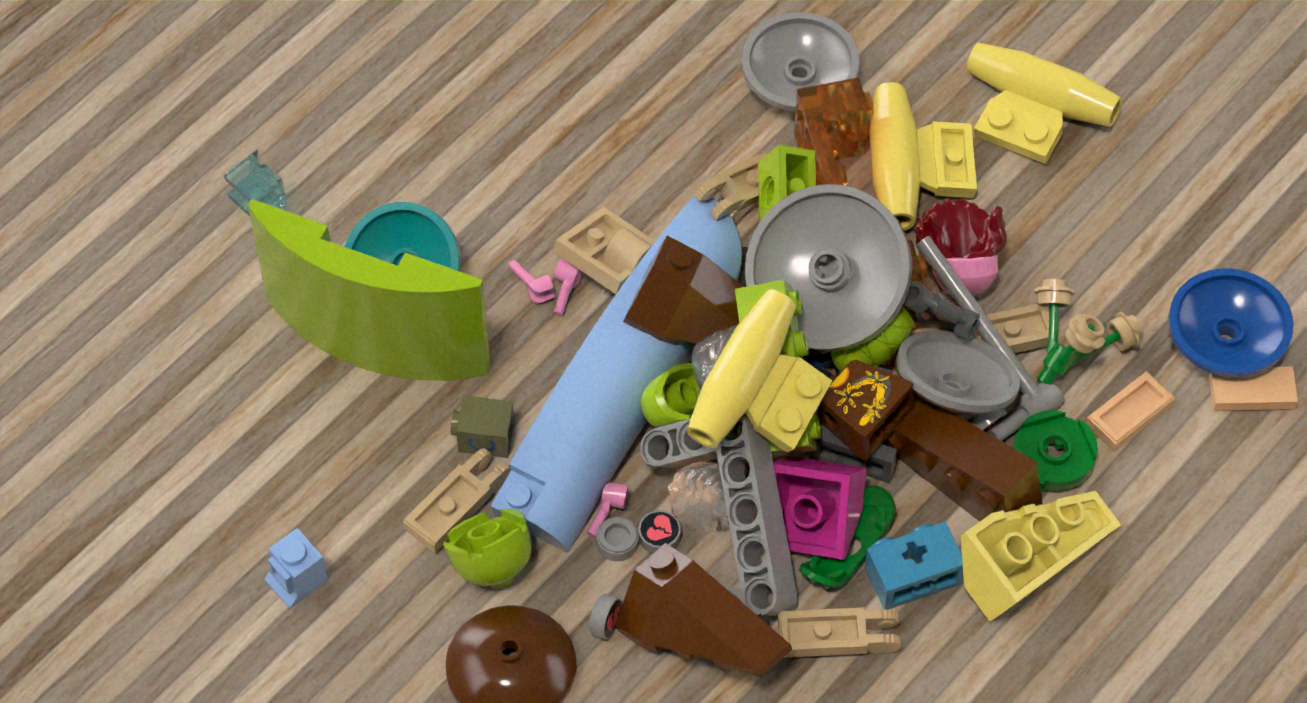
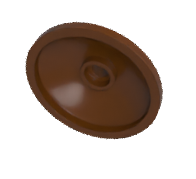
[446,605,576,703]

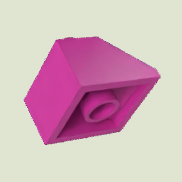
[763,456,867,559]

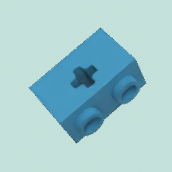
[865,521,964,610]

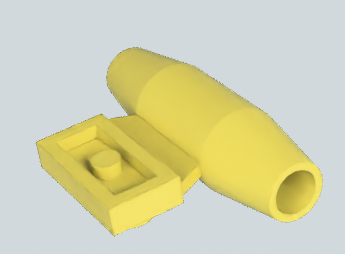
[967,43,1122,164]
[869,82,977,230]
[687,290,832,453]

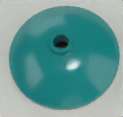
[345,202,461,271]

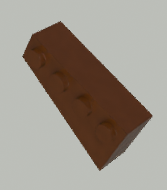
[882,392,1043,522]

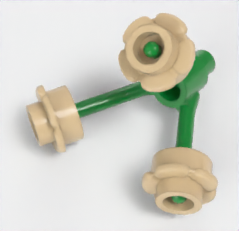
[1034,279,1143,385]

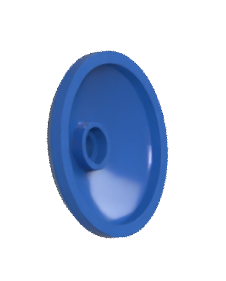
[1168,268,1294,377]

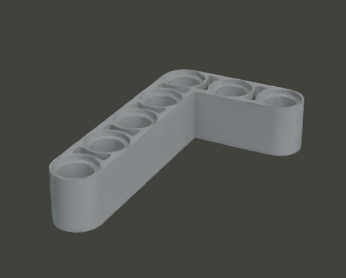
[640,412,797,616]

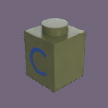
[450,395,514,458]

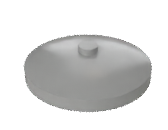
[745,184,912,352]

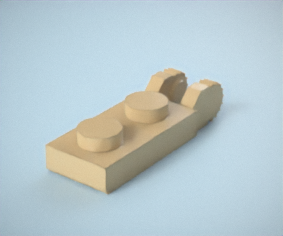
[694,152,767,220]
[403,448,511,553]
[778,607,902,658]

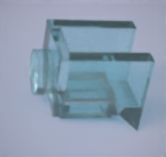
[224,149,287,216]

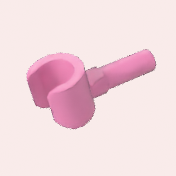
[553,258,582,316]
[508,260,555,304]
[587,482,629,538]

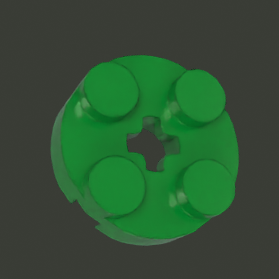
[1013,410,1098,492]

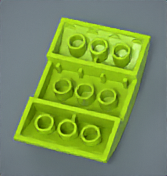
[248,199,491,381]

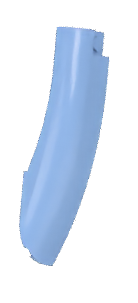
[491,196,742,553]

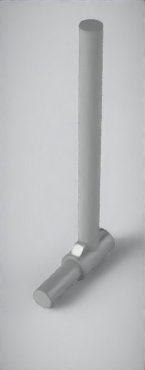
[916,236,1065,441]

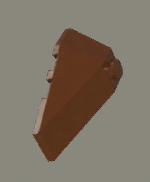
[623,235,744,351]
[615,543,792,677]

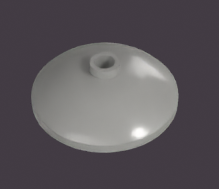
[742,12,859,112]
[896,330,1020,414]

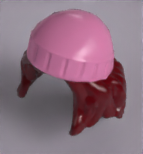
[915,198,1007,296]

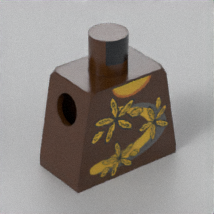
[817,360,914,461]

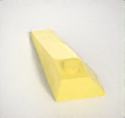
[960,491,1121,621]

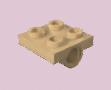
[553,207,655,294]

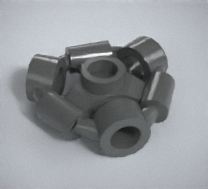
[903,281,980,339]

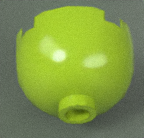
[443,509,532,589]

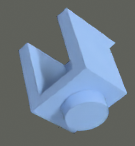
[264,528,328,608]

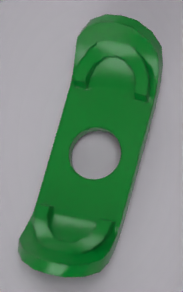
[799,485,896,589]

